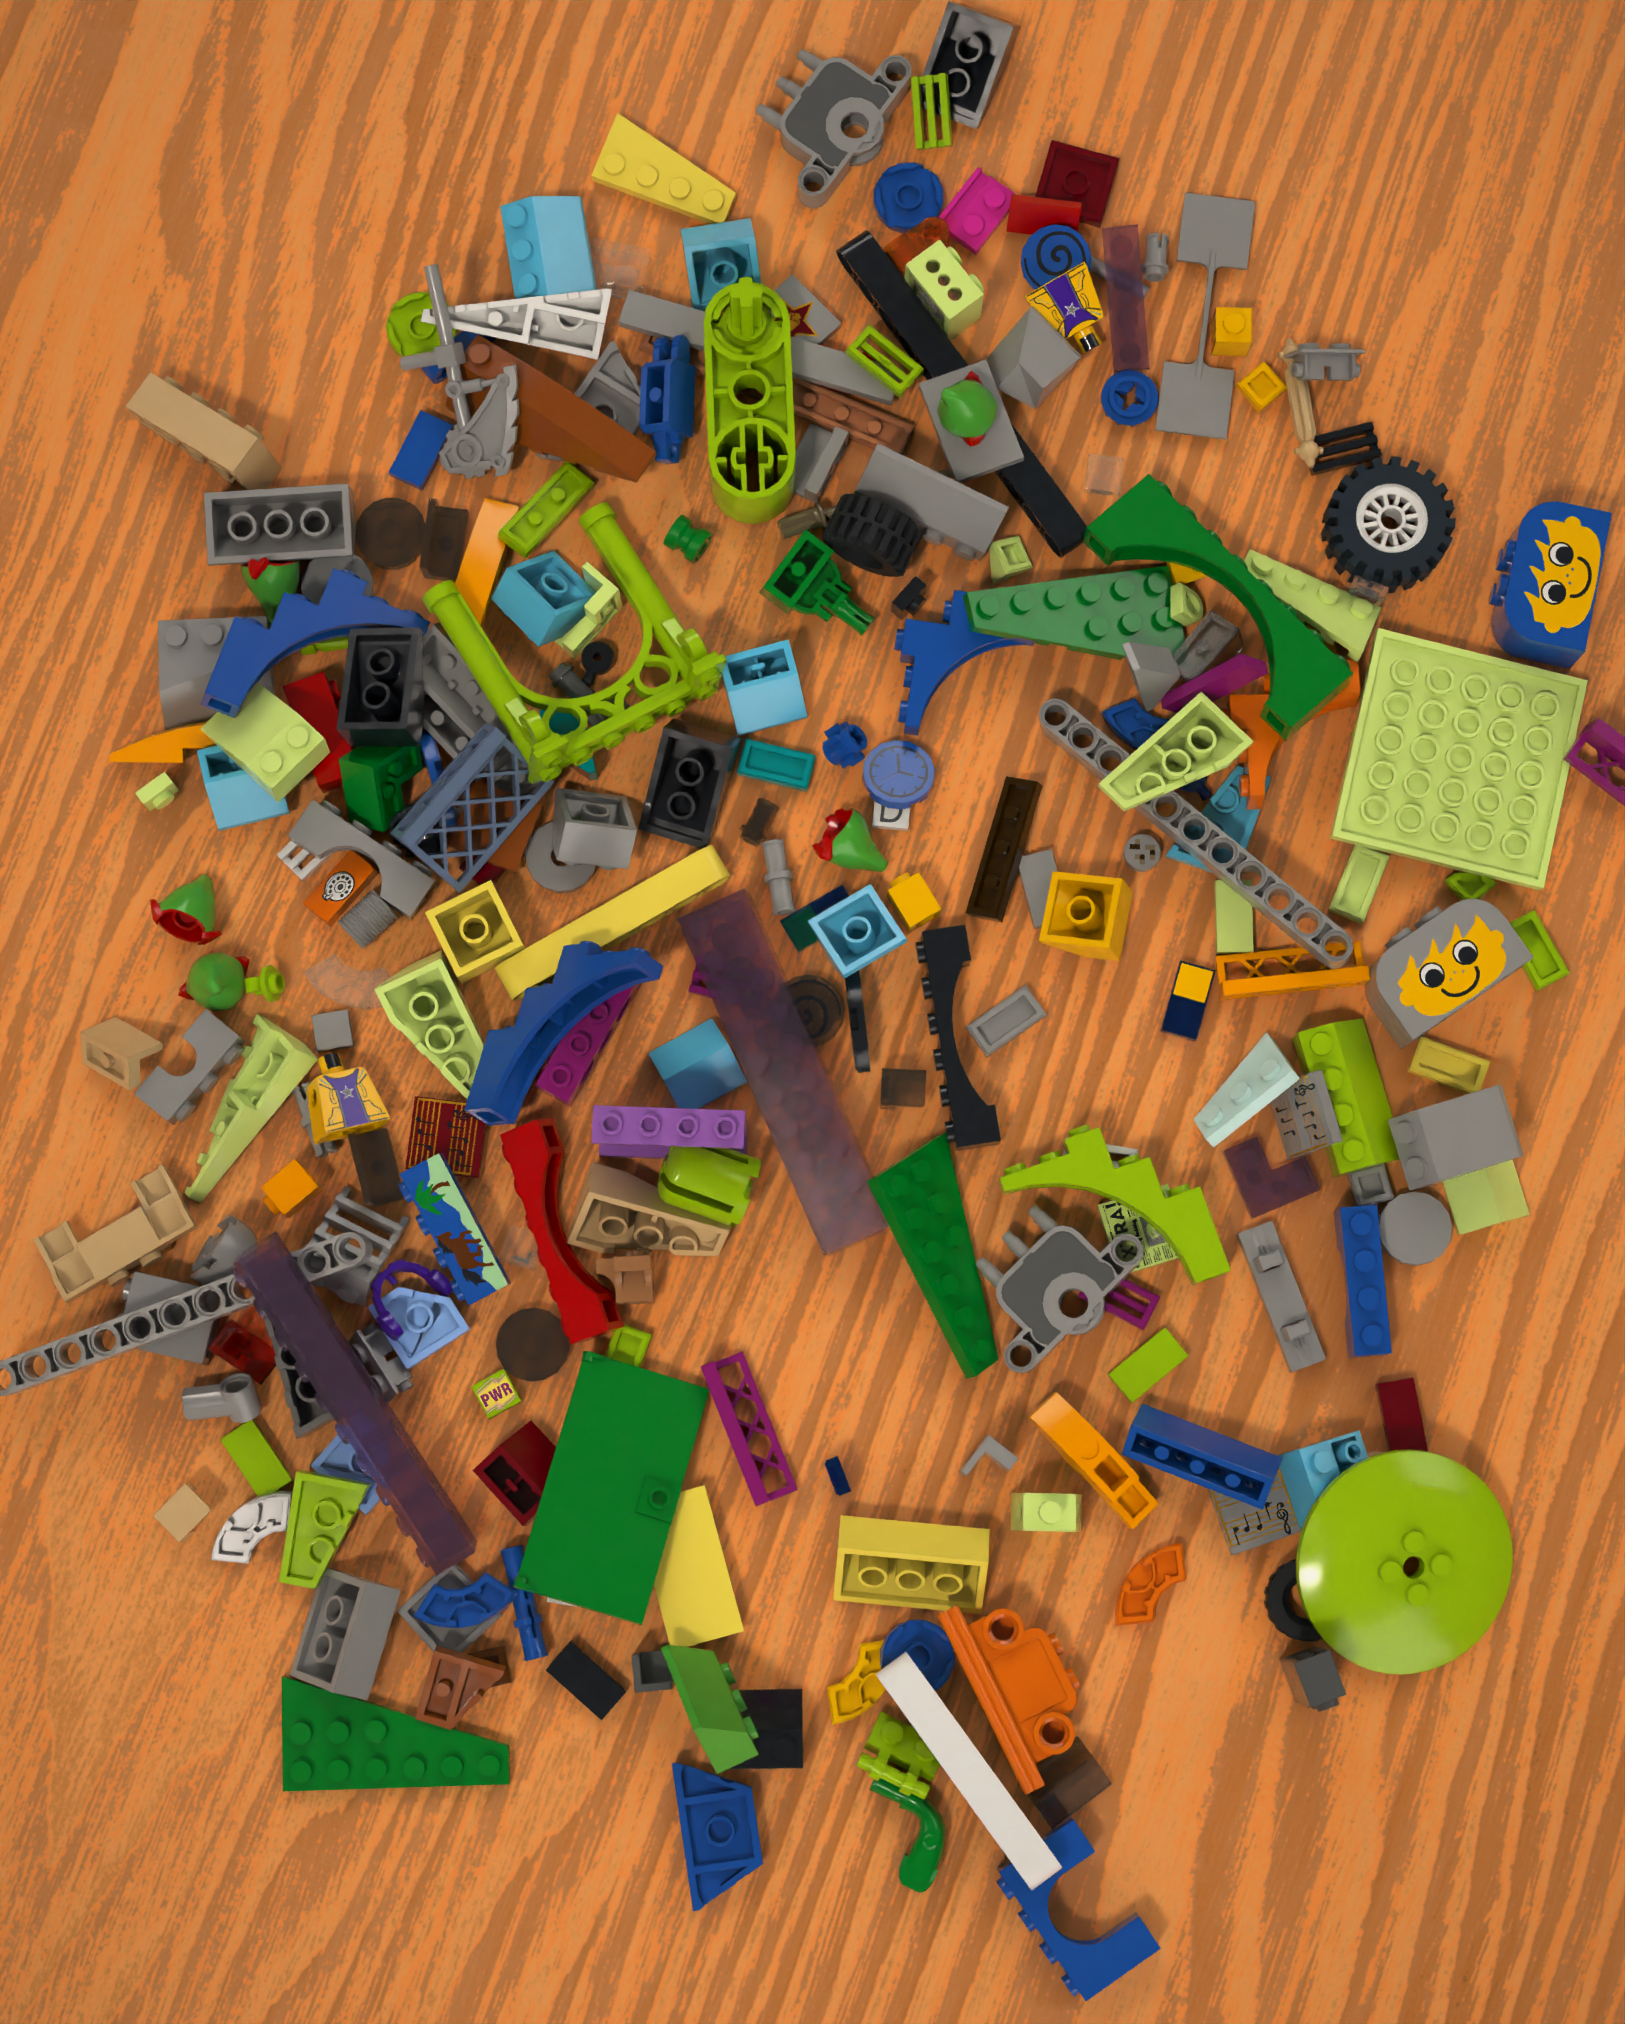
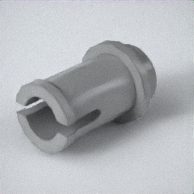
[1141,233,1169,282]

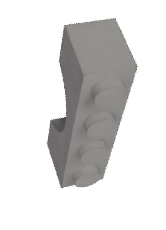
[288,799,436,920]

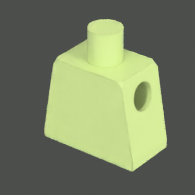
[1010,1493,1082,1532]

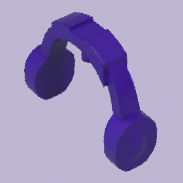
[371,1259,453,1341]

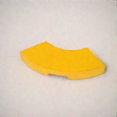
[827,1640,885,1725]

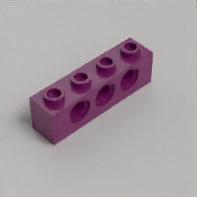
[535,983,642,1107]

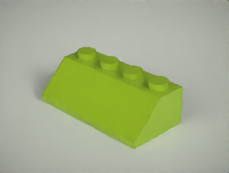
[1292,1018,1400,1178]

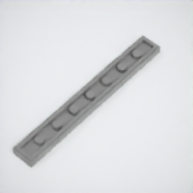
[618,290,902,406]

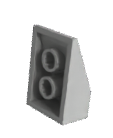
[1388,1084,1524,1190]

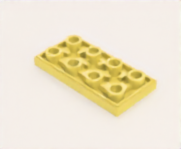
[654,1485,744,1647]

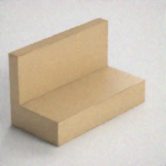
[80,1017,163,1090]

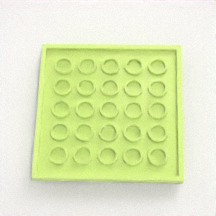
[1329,628,1588,890]

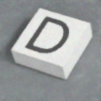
[872,801,910,831]

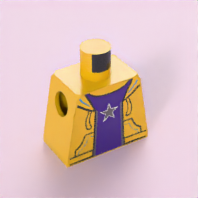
[1025,261,1104,354]
[306,1053,390,1145]

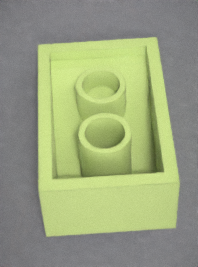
[200,682,330,802]

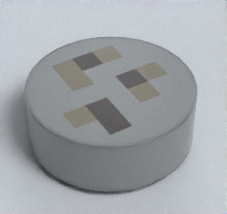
[1123,834,1161,872]

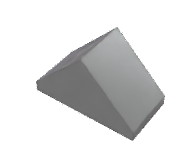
[1122,642,1181,711]

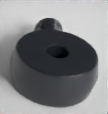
[581,641,615,686]

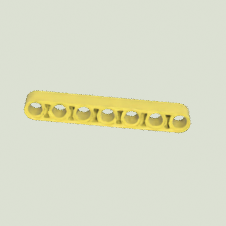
[494,845,731,1001]

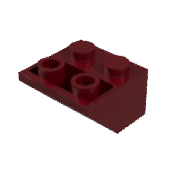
[472,1420,556,1526]

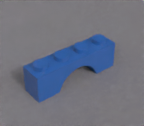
[1334,1205,1392,1358]

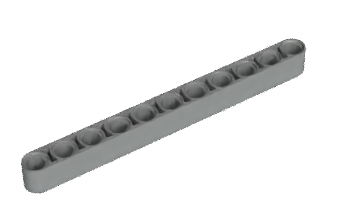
[1039,698,1353,969]
[0,1232,373,1396]

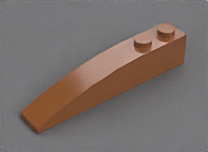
[445,334,657,483]

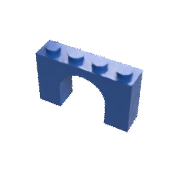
[996,1817,1161,2001]

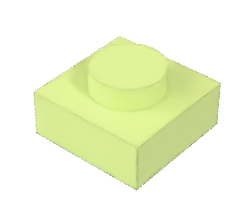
[135,772,179,811]

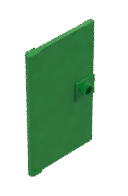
[513,1351,709,1625]

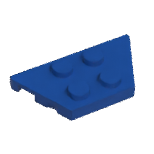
[672,1762,763,1911]

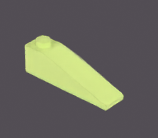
[374,951,485,1099]

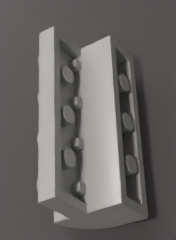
[422,622,517,782]

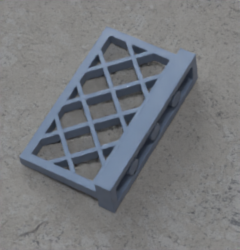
[390,722,554,893]

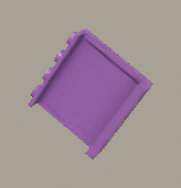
[592,1105,748,1159]

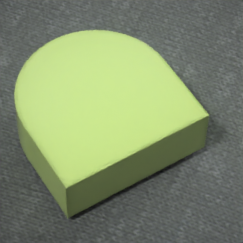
[1170,582,1204,626]

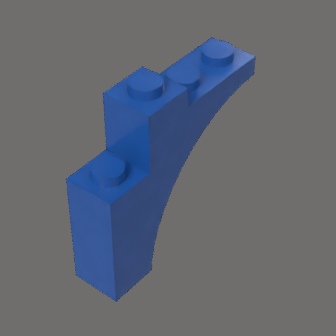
[894,590,1034,736]

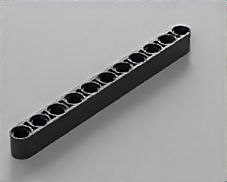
[836,230,1087,558]

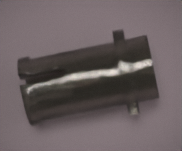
[739,798,779,847]

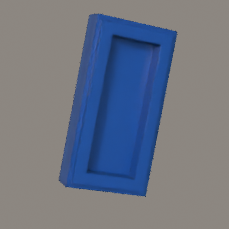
[389,410,454,491]

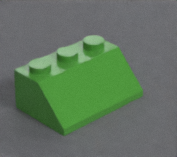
[661,1645,759,1774]

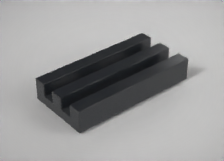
[1309,422,1382,476]

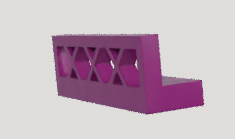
[1563,718,1625,806]
[701,1351,798,1507]

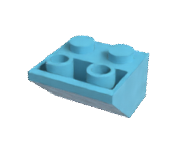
[722,639,808,736]
[197,745,290,831]
[1277,1430,1368,1528]

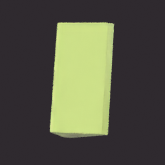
[1442,1160,1530,1235]

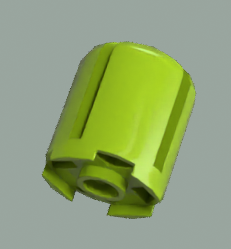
[657,1146,761,1228]

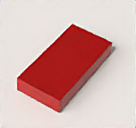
[1006,194,1082,235]

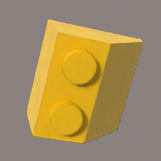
[1039,871,1133,961]

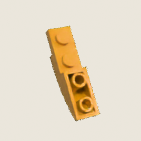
[1028,1392,1159,1529]

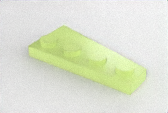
[1244,549,1381,662]

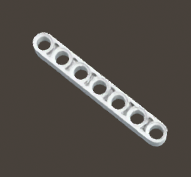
[875,1651,1062,1891]

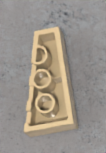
[125,372,282,490]

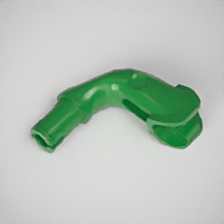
[869,1778,946,1893]

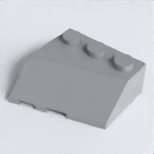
[158,616,275,730]

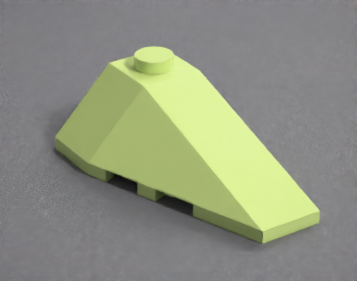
[1098,692,1254,811]

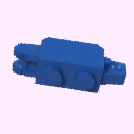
[639,335,696,464]

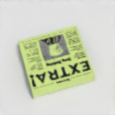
[1097,1184,1178,1273]

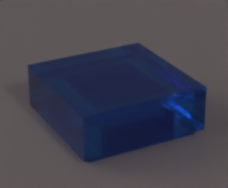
[824,1456,851,1496]

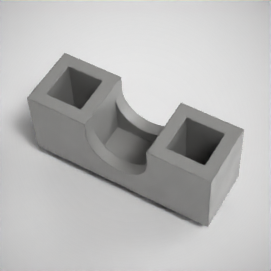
[134,1009,245,1125]

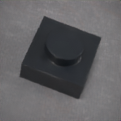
[891,576,927,620]

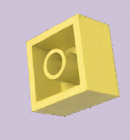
[425,880,525,984]

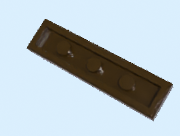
[966,776,1043,923]

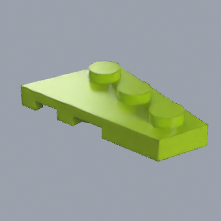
[279,1470,372,1589]

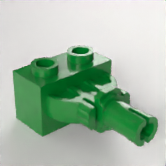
[759,529,875,636]

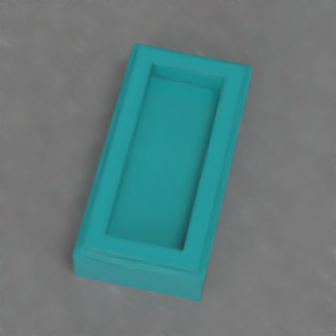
[737,738,816,792]

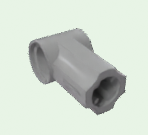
[182,1373,262,1423]

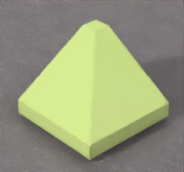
[989,536,1033,584]

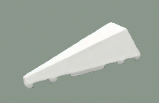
[421,288,612,360]

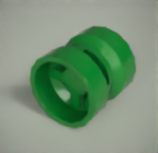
[663,514,713,564]

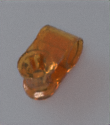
[883,217,949,278]

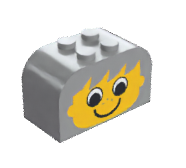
[1365,899,1534,1049]

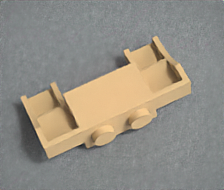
[33,1164,198,1303]

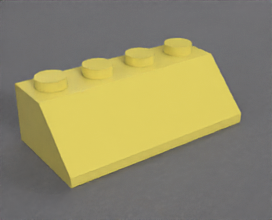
[833,1515,990,1614]

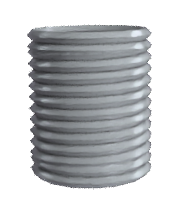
[338,890,398,949]

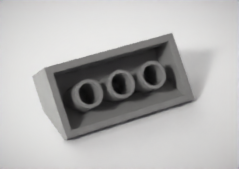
[853,443,1009,561]
[204,483,356,566]

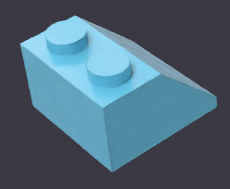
[680,218,761,311]
[491,550,596,647]

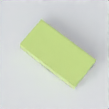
[1328,845,1390,924]
[1214,880,1254,954]

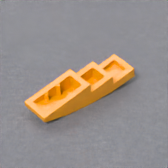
[455,498,520,627]
[109,721,216,763]

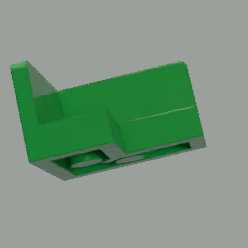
[339,746,423,832]

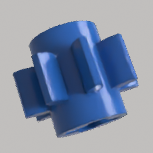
[822,721,867,768]

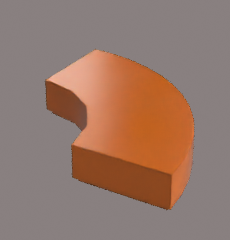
[1115,1542,1186,1626]

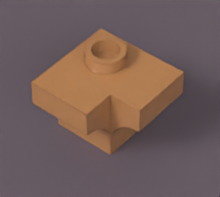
[595,1250,655,1305]

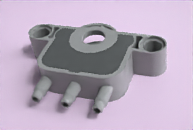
[756,49,911,209]
[976,1205,1144,1374]

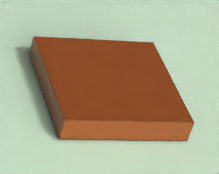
[448,781,544,874]

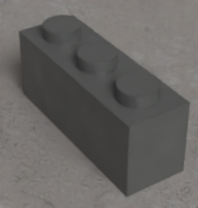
[1279,1646,1346,1712]

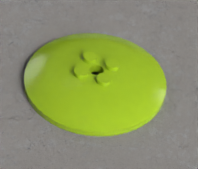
[1296,1449,1513,1675]

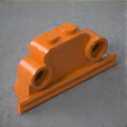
[938,1605,1081,1795]

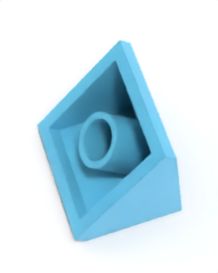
[808,884,908,979]
[648,1018,747,1109]

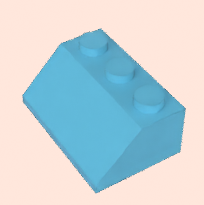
[500,196,597,299]

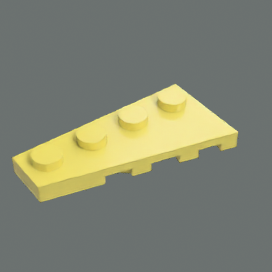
[591,113,736,224]

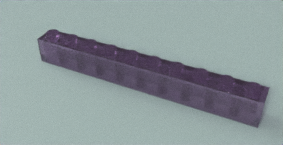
[233,1232,477,1575]

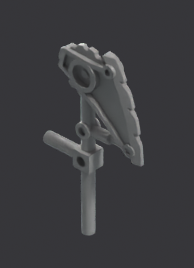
[400,264,519,479]

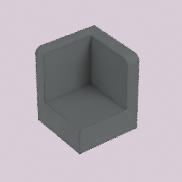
[632,1650,674,1693]

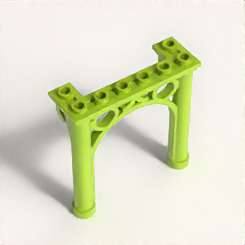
[422,502,727,785]

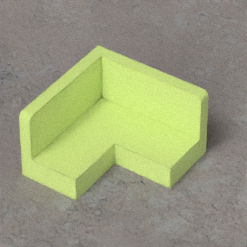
[554,562,623,660]

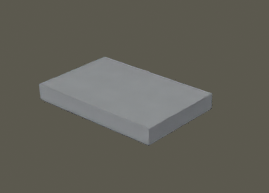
[919,360,1024,483]

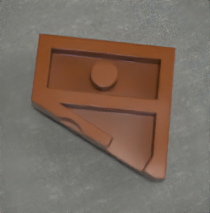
[415,1646,506,1730]

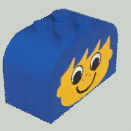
[1489,501,1612,669]

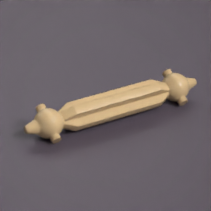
[1277,338,1323,468]

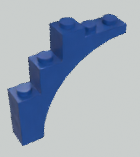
[200,568,430,718]
[464,941,663,1126]

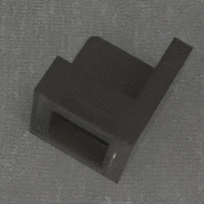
[880,1068,926,1110]

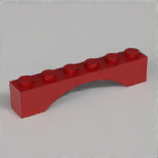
[500,1118,624,1344]

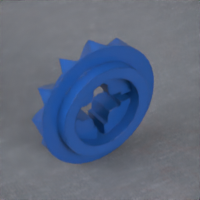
[1101,370,1158,428]

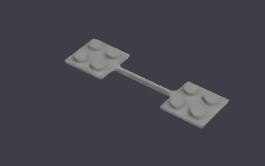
[1155,192,1255,440]

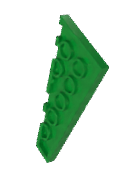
[963,566,1191,672]
[867,1133,999,1379]
[282,1676,510,1791]

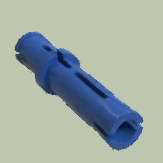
[500,1545,548,1661]

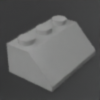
[290,1568,401,1700]

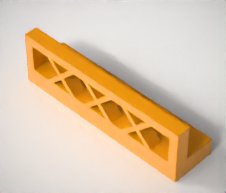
[1215,941,1370,1001]

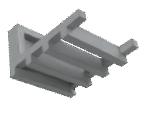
[305,1186,410,1307]

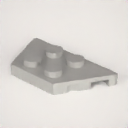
[535,341,641,461]

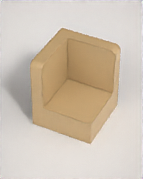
[153,1483,211,1542]

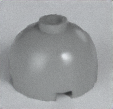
[190,1214,260,1285]

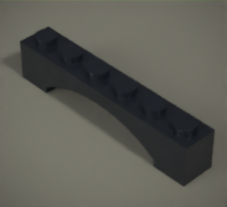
[915,925,1001,1151]

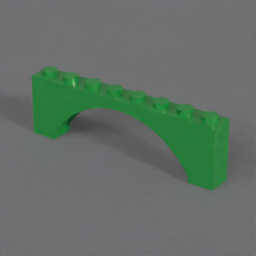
[1083,474,1353,741]

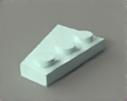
[1193,1032,1300,1148]

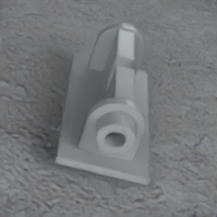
[1284,343,1365,381]
[349,1323,414,1403]

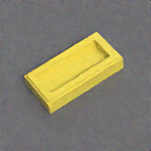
[1407,1036,1490,1094]

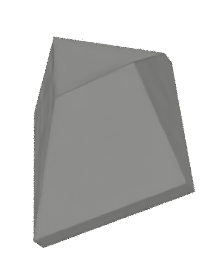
[987,306,1082,409]

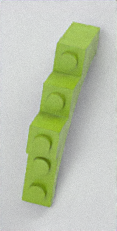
[998,1124,1231,1285]

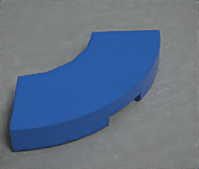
[1101,698,1170,750]
[420,729,457,826]
[414,1572,518,1628]

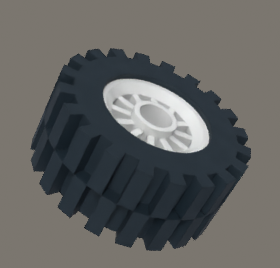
[1321,456,1456,594]

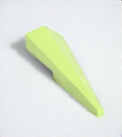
[185,1014,318,1203]

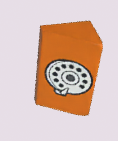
[303,850,378,927]

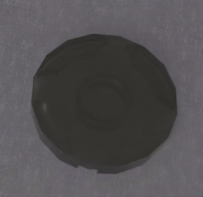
[355,498,428,570]
[496,1307,570,1382]

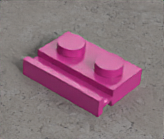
[935,167,1016,255]

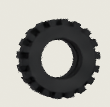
[822,494,922,577]

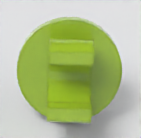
[244,965,285,1002]

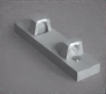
[1236,1221,1326,1373]

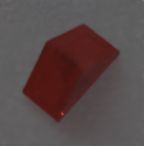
[208,1319,276,1385]

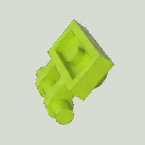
[856,1711,940,1800]

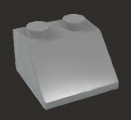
[552,788,637,870]

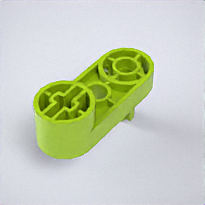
[703,277,796,524]

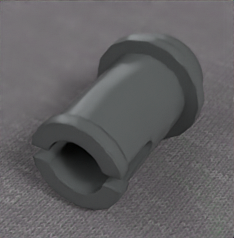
[549,662,595,698]

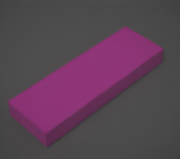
[1161,654,1268,713]

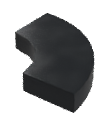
[845,970,871,1073]

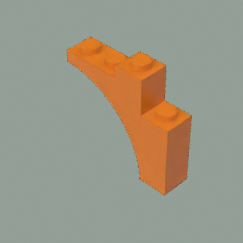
[1221,659,1360,810]

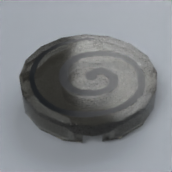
[772,975,845,1048]

